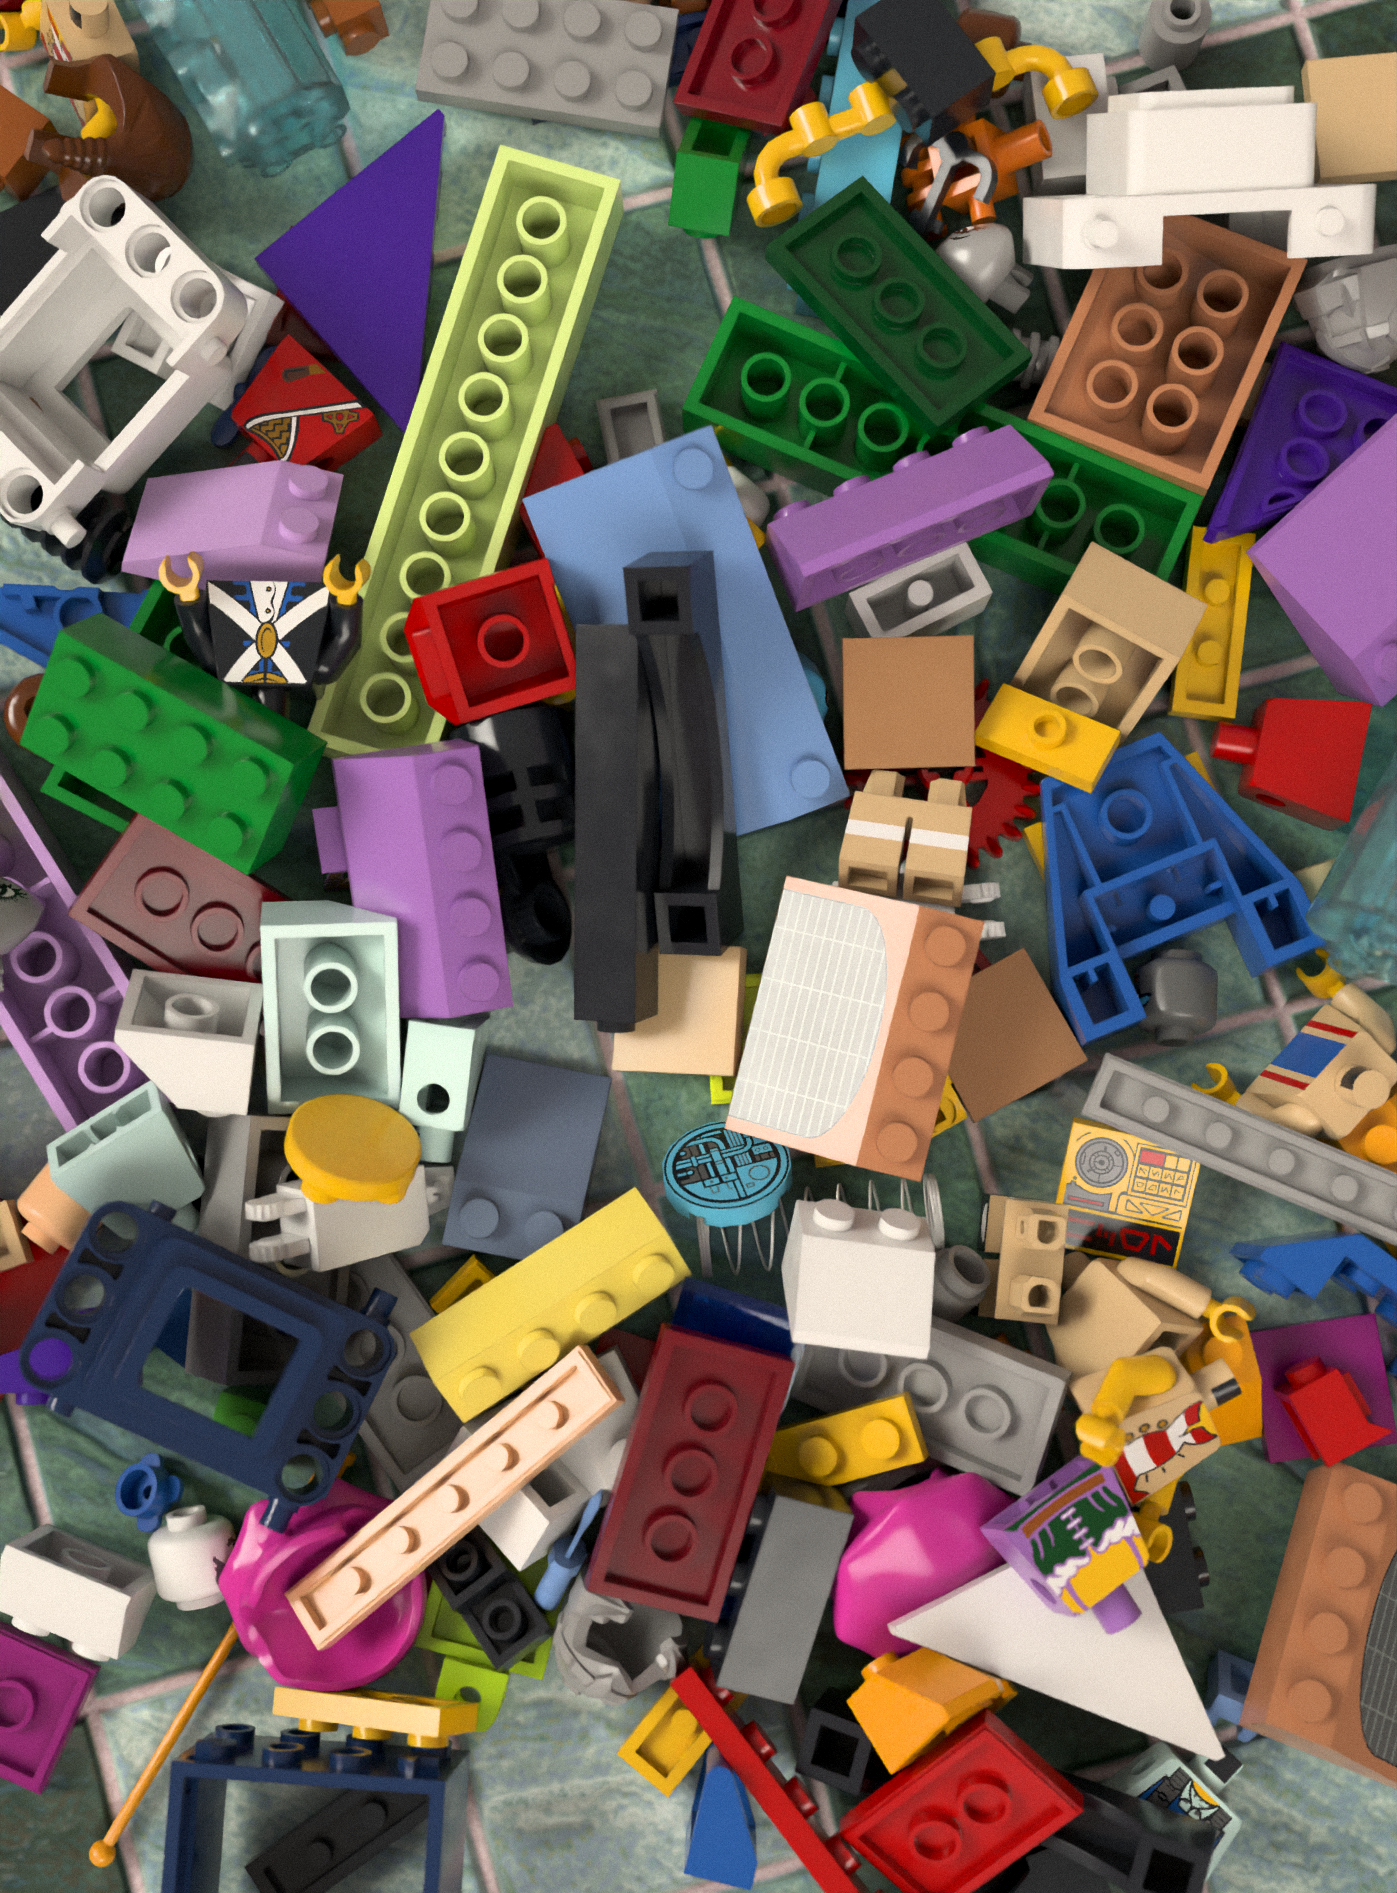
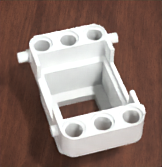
[1023,86,1377,269]
[0,175,248,548]

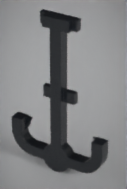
[897,131,998,242]

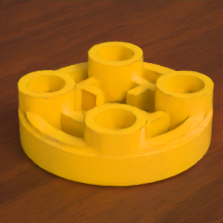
[284,1094,422,1204]

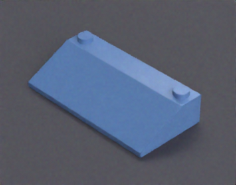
[522,425,851,847]

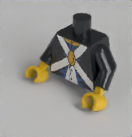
[159,551,371,720]

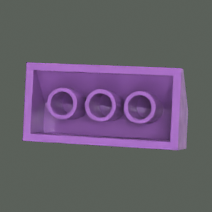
[764,425,1054,612]
[331,739,514,1018]

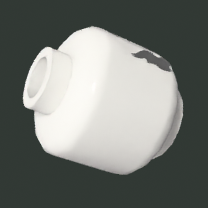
[148,1505,236,1611]

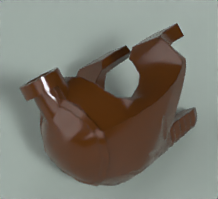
[24,53,195,209]

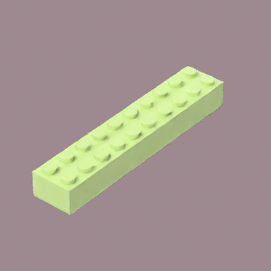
[308,144,624,758]

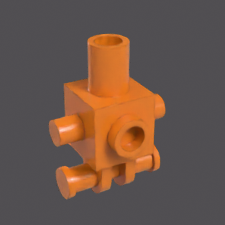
[899,115,1052,242]

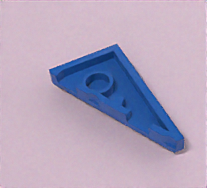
[0,583,149,669]

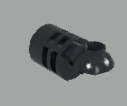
[447,706,575,966]

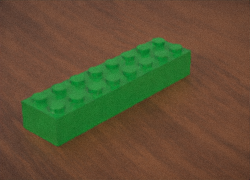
[682,296,1204,596]

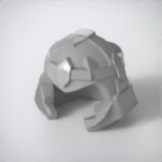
[1292,244,1397,375]
[552,1564,691,1706]

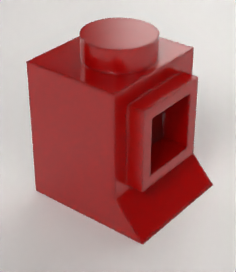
[1272,1355,1393,1467]

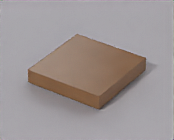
[841,635,975,770]
[948,948,1088,1123]

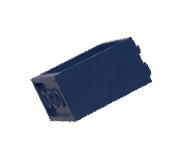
[161,1723,470,1893]

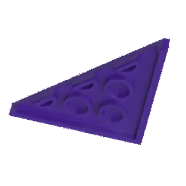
[254,109,447,435]
[1203,341,1397,544]

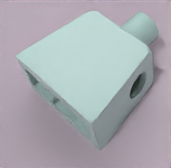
[399,1014,490,1163]
[46,1080,206,1239]

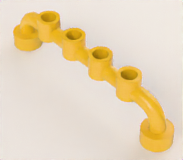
[746,36,1099,227]

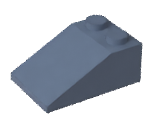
[442,1054,612,1260]

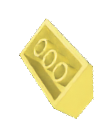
[409,1187,692,1423]

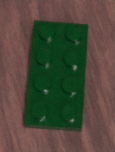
[764,176,1033,440]

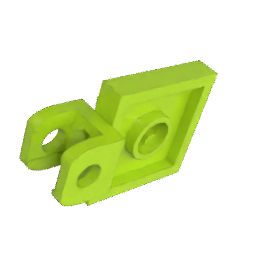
[415,1545,567,1732]

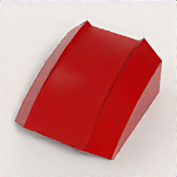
[403,557,576,725]

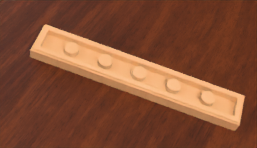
[284,1345,626,1651]

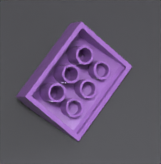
[1246,413,1397,707]

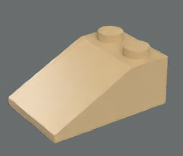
[1009,541,1208,749]

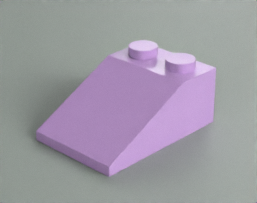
[121,460,344,590]

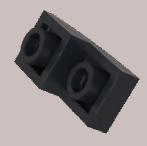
[426,1525,554,1673]

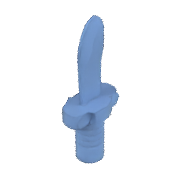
[533,1489,603,1610]

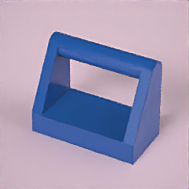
[684,1742,758,1891]

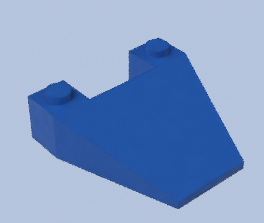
[1040,732,1328,1049]

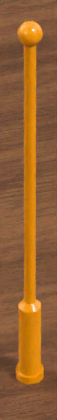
[89,1450,357,1867]

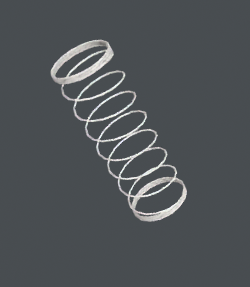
[696,1173,945,1279]

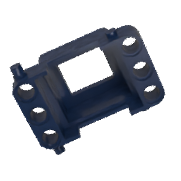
[18,1199,398,1534]

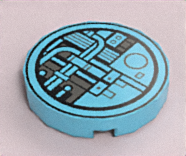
[662,1121,793,1227]

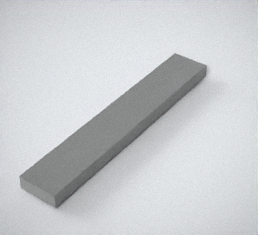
[1080,1053,1397,1246]

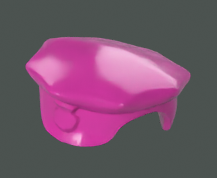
[829,1465,1019,1659]
[218,1478,433,1692]

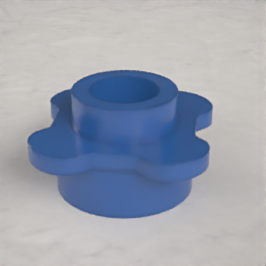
[115,1453,184,1533]

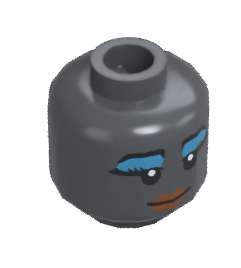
[1134,949,1218,1047]

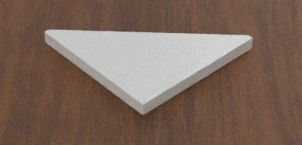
[887,1563,1225,1761]

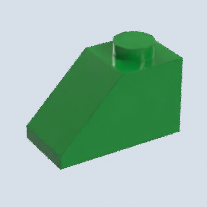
[668,117,753,239]

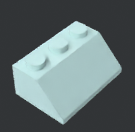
[260,900,401,1115]

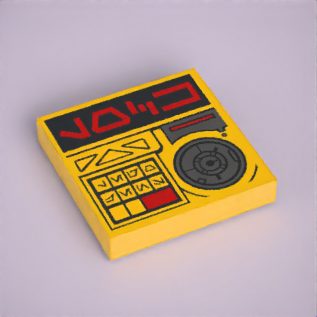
[1055,1117,1200,1269]

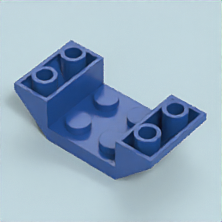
[1229,1230,1397,1392]

